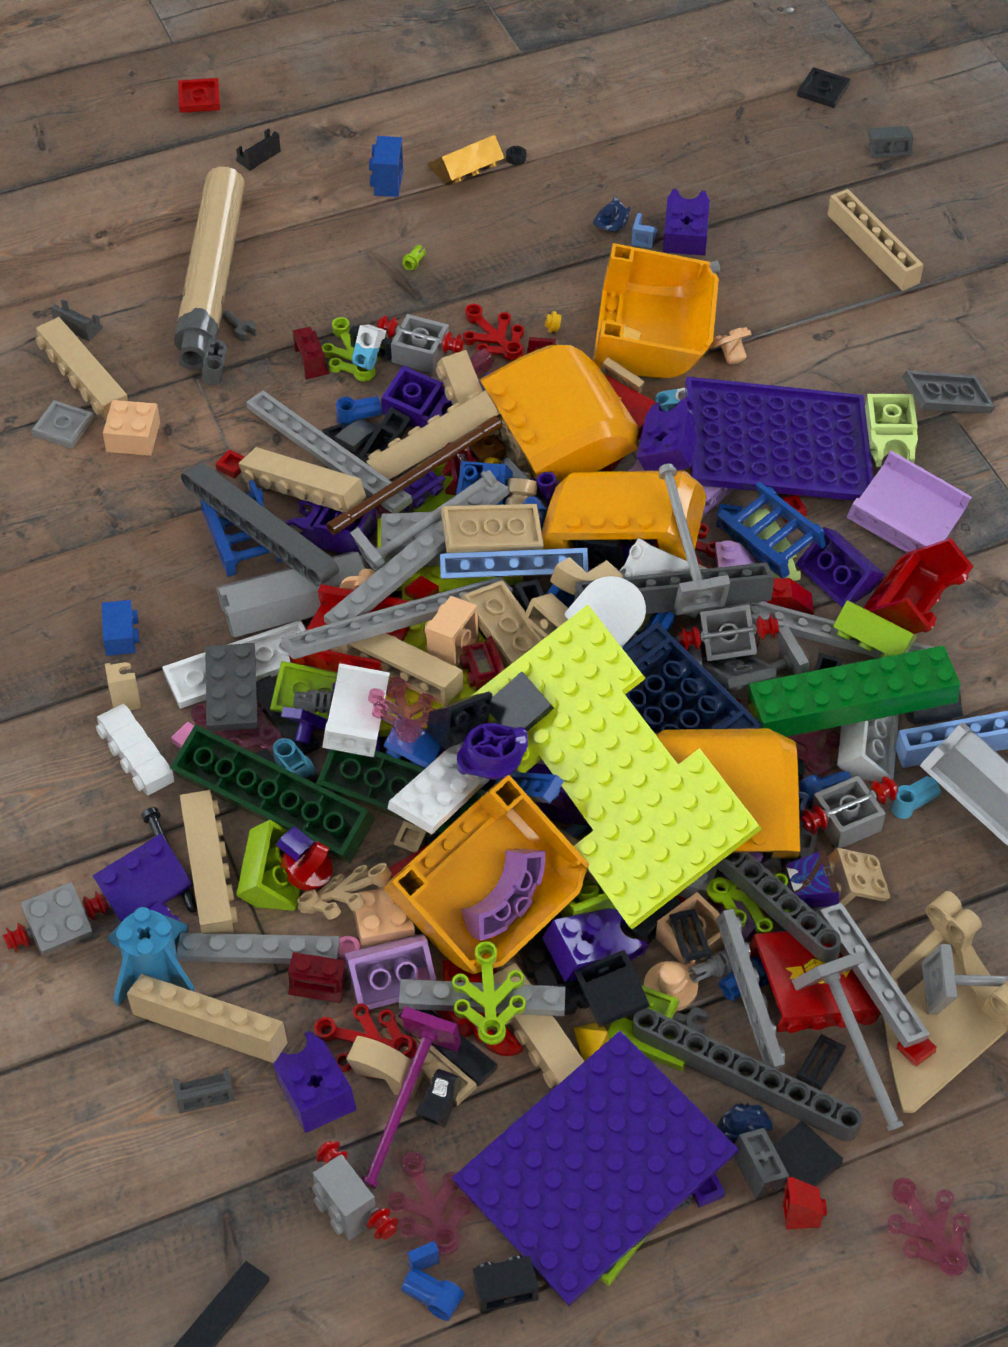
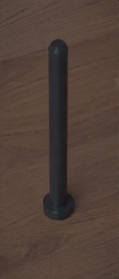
[141,807,197,913]

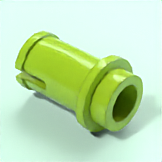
[402,245,426,270]

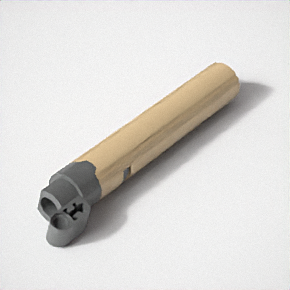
[174,167,245,385]

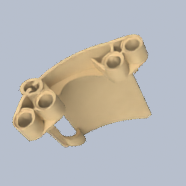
[883,891,1008,1113]

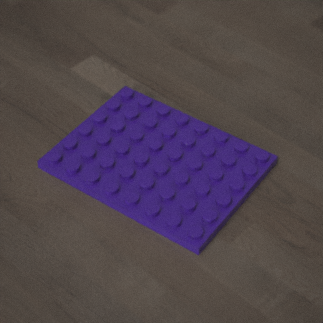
[685,377,874,501]
[452,1031,738,1307]

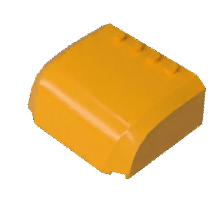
[593,243,719,378]
[479,345,638,483]
[542,470,707,561]
[656,728,800,859]
[382,775,589,974]

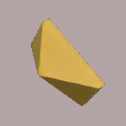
[573,1023,609,1061]

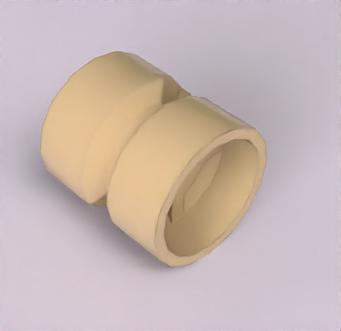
[505,478,538,505]

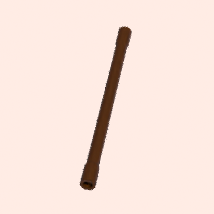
[326,416,502,535]

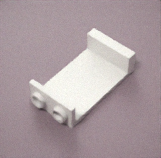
[619,538,708,618]
[322,663,390,757]

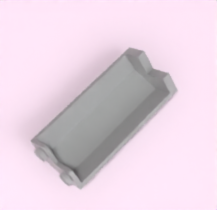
[216,551,365,637]
[920,723,1008,846]

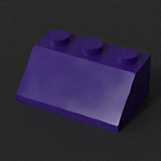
[795,527,885,608]
[92,833,193,922]

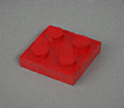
[178,78,220,113]

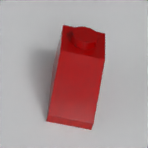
[767,578,814,615]
[782,1177,827,1230]

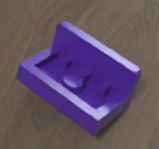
[403,471,446,512]

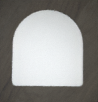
[565,576,646,647]

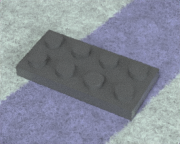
[902,370,995,413]
[205,643,258,731]
[702,655,777,690]

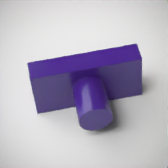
[281,707,328,745]

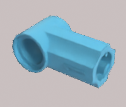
[890,776,941,819]

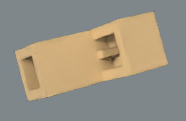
[550,557,624,595]
[347,1036,424,1098]

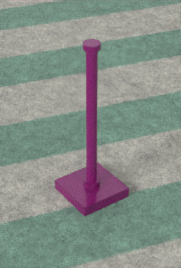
[361,1006,461,1189]

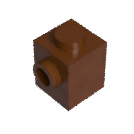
[469,434,506,463]

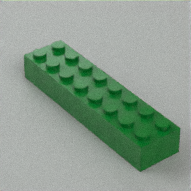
[748,645,961,737]

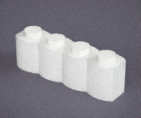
[96,703,174,796]

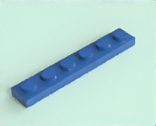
[481,772,564,803]

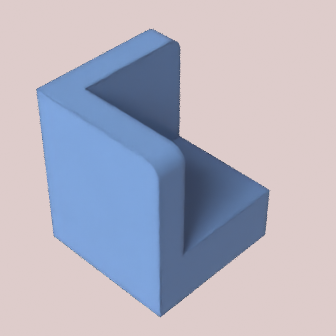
[631,213,657,249]

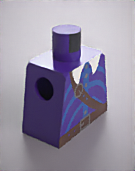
[781,850,839,908]

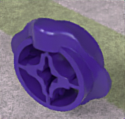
[457,723,528,779]

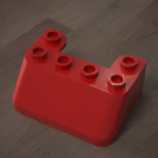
[863,538,974,634]

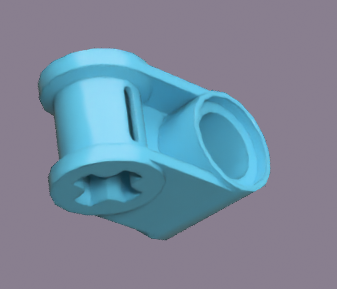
[273,738,317,779]

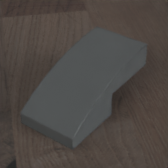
[335,419,377,452]

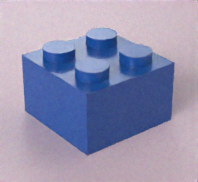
[369,136,404,197]

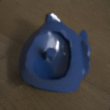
[593,196,631,232]
[717,1103,773,1140]

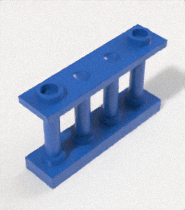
[200,480,282,577]
[717,481,826,578]

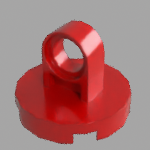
[281,841,333,892]

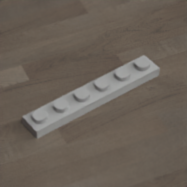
[818,903,930,1048]
[716,909,785,1070]
[177,933,340,964]
[399,979,565,1016]

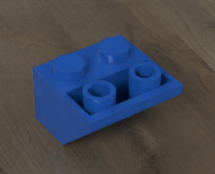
[456,461,513,505]
[384,716,441,768]

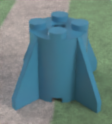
[108,907,195,1007]

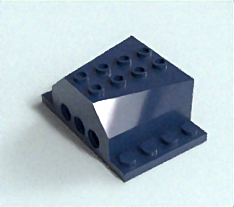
[622,622,762,734]

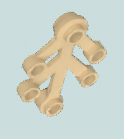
[297,863,391,920]

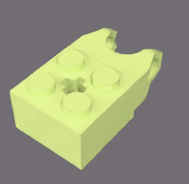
[865,394,918,467]

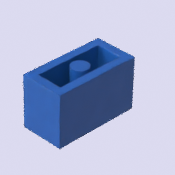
[102,600,140,656]

